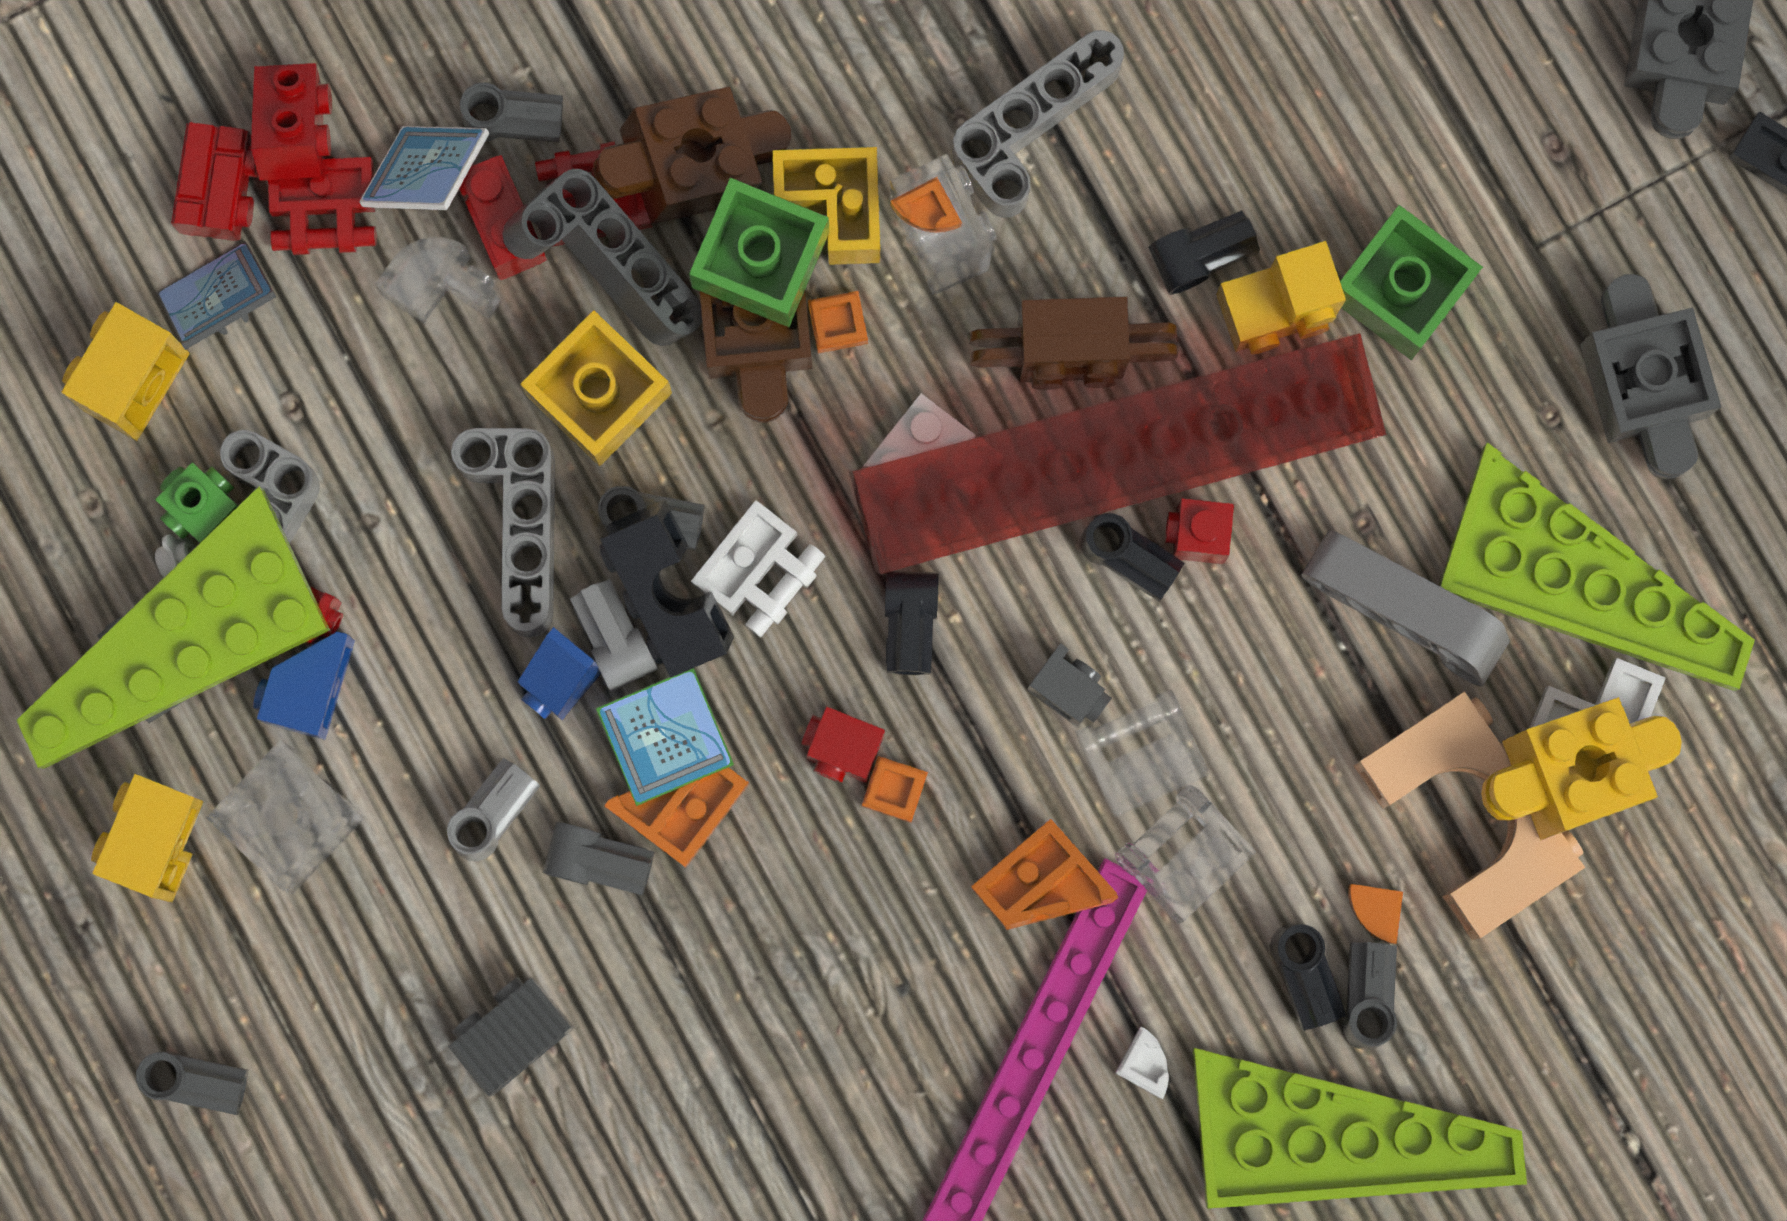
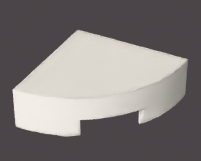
[1115,1027,1169,1099]

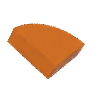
[890,177,962,233]
[1348,884,1403,945]

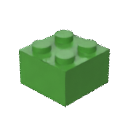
[689,178,829,327]
[1340,205,1483,361]

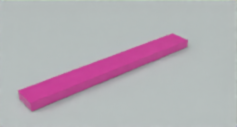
[922,858,1151,1221]

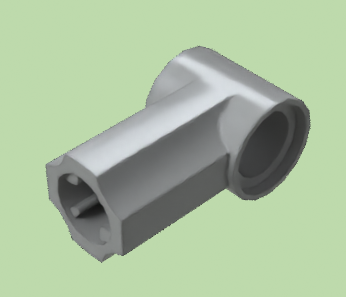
[570,579,658,692]
[447,758,540,861]

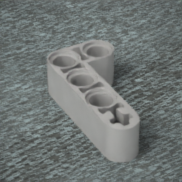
[952,30,1124,218]
[451,428,555,638]
[220,430,320,544]
[1301,530,1510,687]

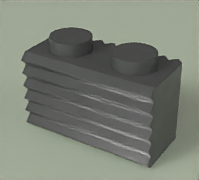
[448,977,575,1096]

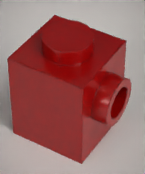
[1165,498,1234,564]
[801,706,885,783]

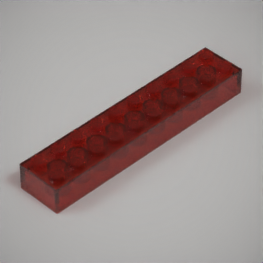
[848,333,1386,574]

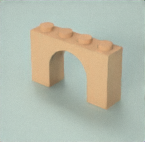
[1353,691,1585,940]

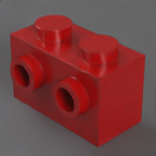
[251,63,332,181]

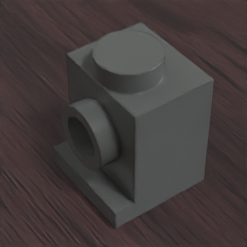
[1027,643,1112,728]

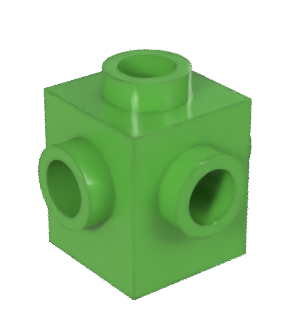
[155,462,238,543]

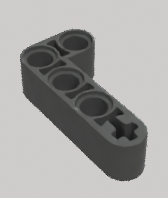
[502,169,702,346]

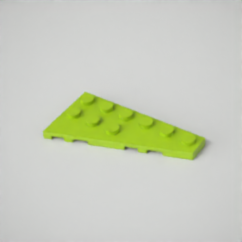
[1439,442,1755,691]
[16,486,330,769]
[1192,1048,1527,1209]

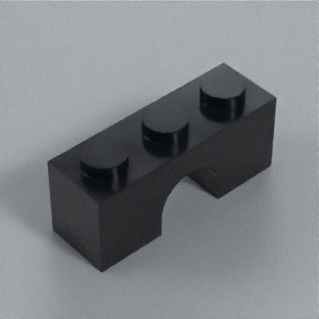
[600,499,734,678]

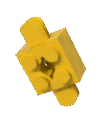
[1481,697,1682,841]

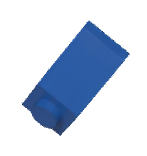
[517,627,601,720]
[253,632,355,741]

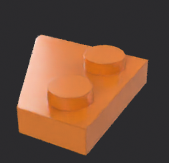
[604,767,749,868]
[971,819,1119,930]

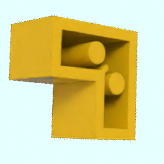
[773,147,880,265]
[1216,241,1346,355]
[91,774,204,903]

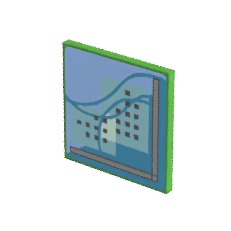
[596,668,734,806]

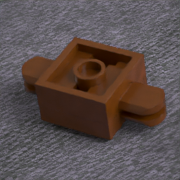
[591,86,792,225]
[700,291,813,423]
[968,297,1178,390]

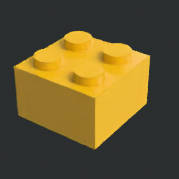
[61,302,190,442]
[520,310,672,467]

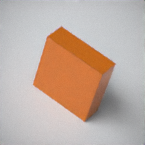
[808,291,868,354]
[862,756,928,823]

